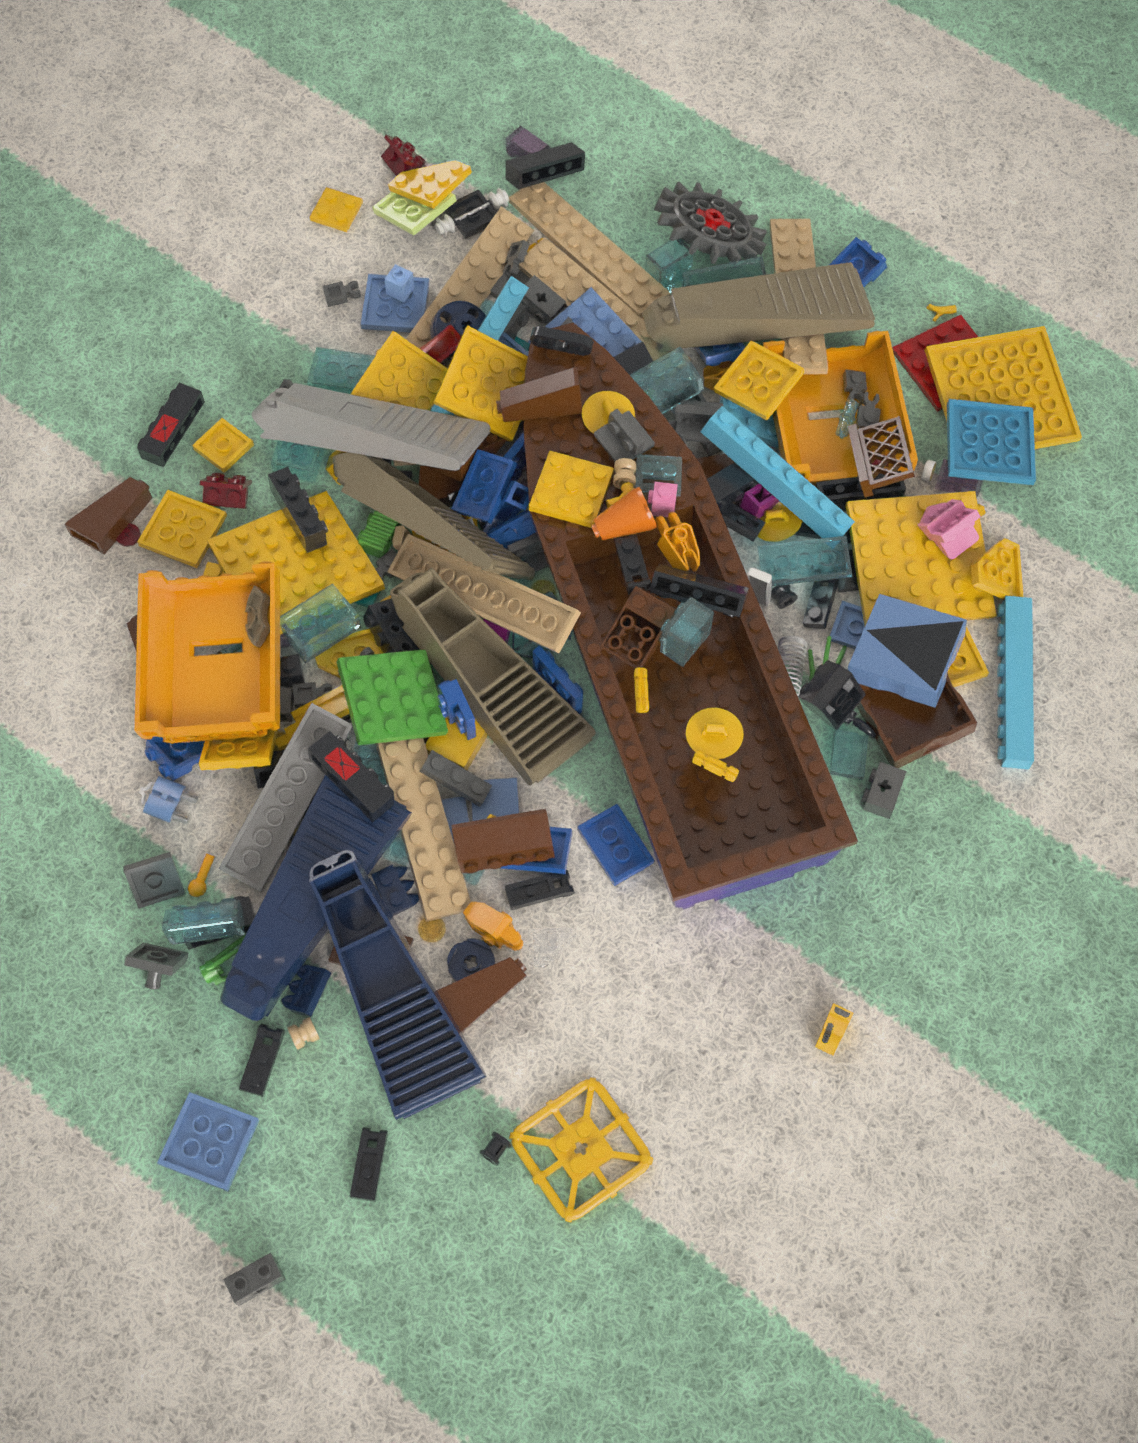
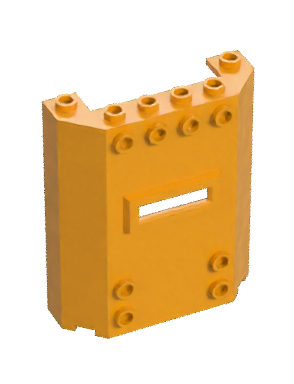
[763,331,918,486]
[134,561,280,743]

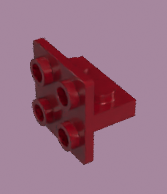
[381,134,427,176]
[199,473,252,509]

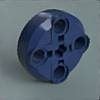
[430,301,486,361]

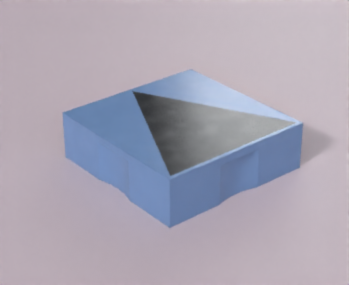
[848,594,967,708]

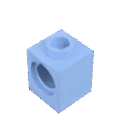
[385,264,415,302]

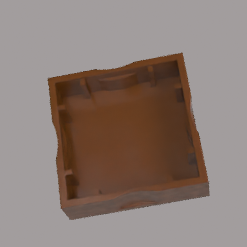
[857,672,977,768]

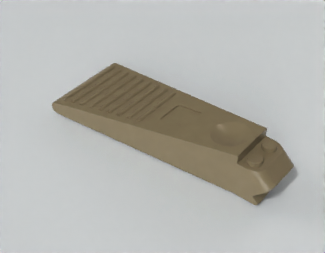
[643,262,875,352]
[333,452,535,580]
[390,568,596,786]

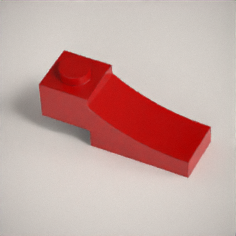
[419,325,461,363]

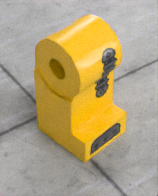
[815,1003,853,1056]

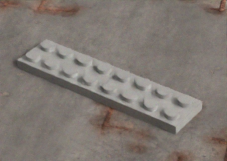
[218,703,353,891]

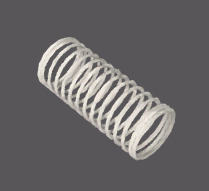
[778,636,808,701]

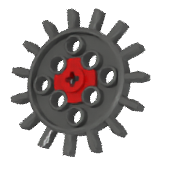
[654,182,767,267]

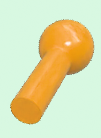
[188,853,215,897]

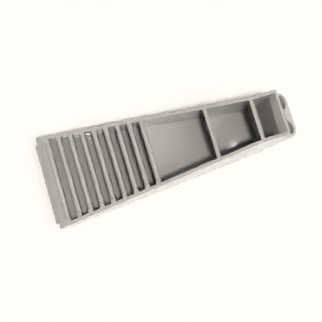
[252,383,490,471]

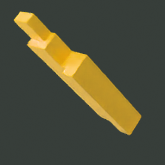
[275,685,350,750]

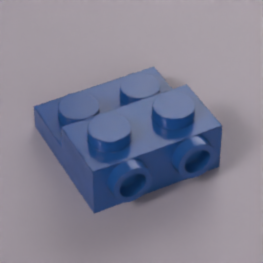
[829,237,887,287]
[437,679,476,740]
[145,736,205,781]

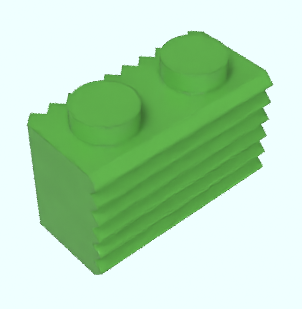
[357,510,402,558]

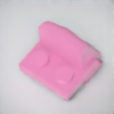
[918,499,980,559]

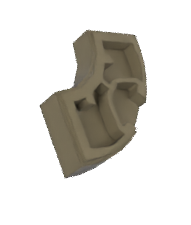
[245,585,270,648]

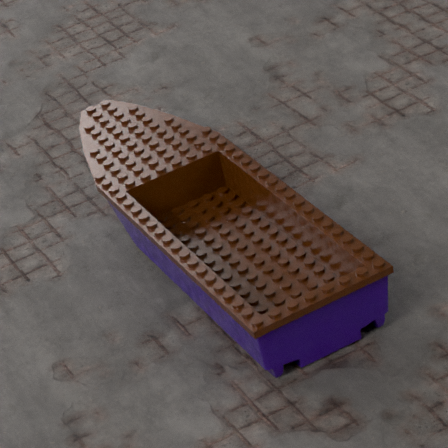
[524,322,858,910]

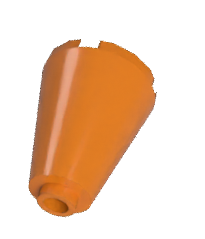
[591,487,657,540]

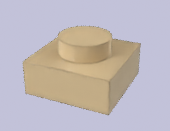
[392,526,413,551]

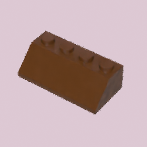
[451,809,555,874]

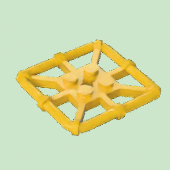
[509,1077,653,1222]

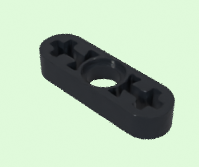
[530,326,594,356]

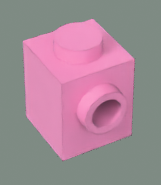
[648,482,678,517]

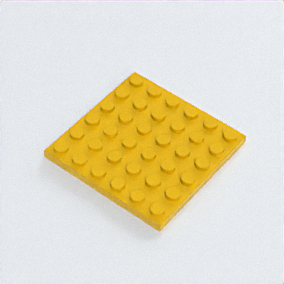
[924,326,1082,449]
[207,490,385,634]
[846,491,997,626]

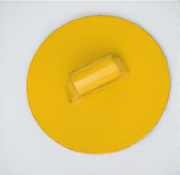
[582,391,635,434]
[757,501,802,542]
[686,708,743,759]

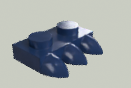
[371,865,419,916]
[281,965,331,1017]

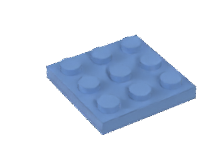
[361,274,430,333]
[157,1092,259,1192]

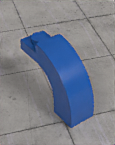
[482,481,529,533]

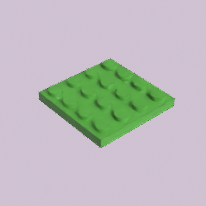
[337,650,448,745]

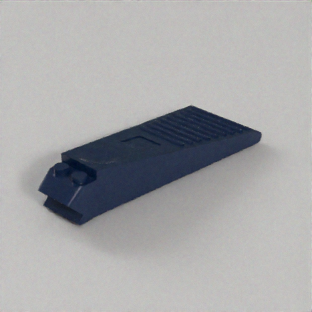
[220,775,412,1021]
[309,850,487,1120]

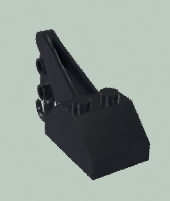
[798,660,876,739]

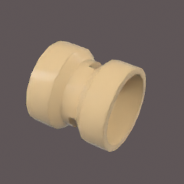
[613,458,637,489]
[287,1017,320,1050]

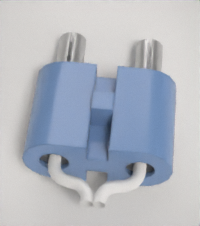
[139,776,198,824]

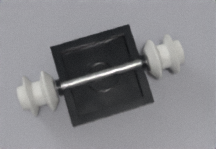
[434,188,509,239]

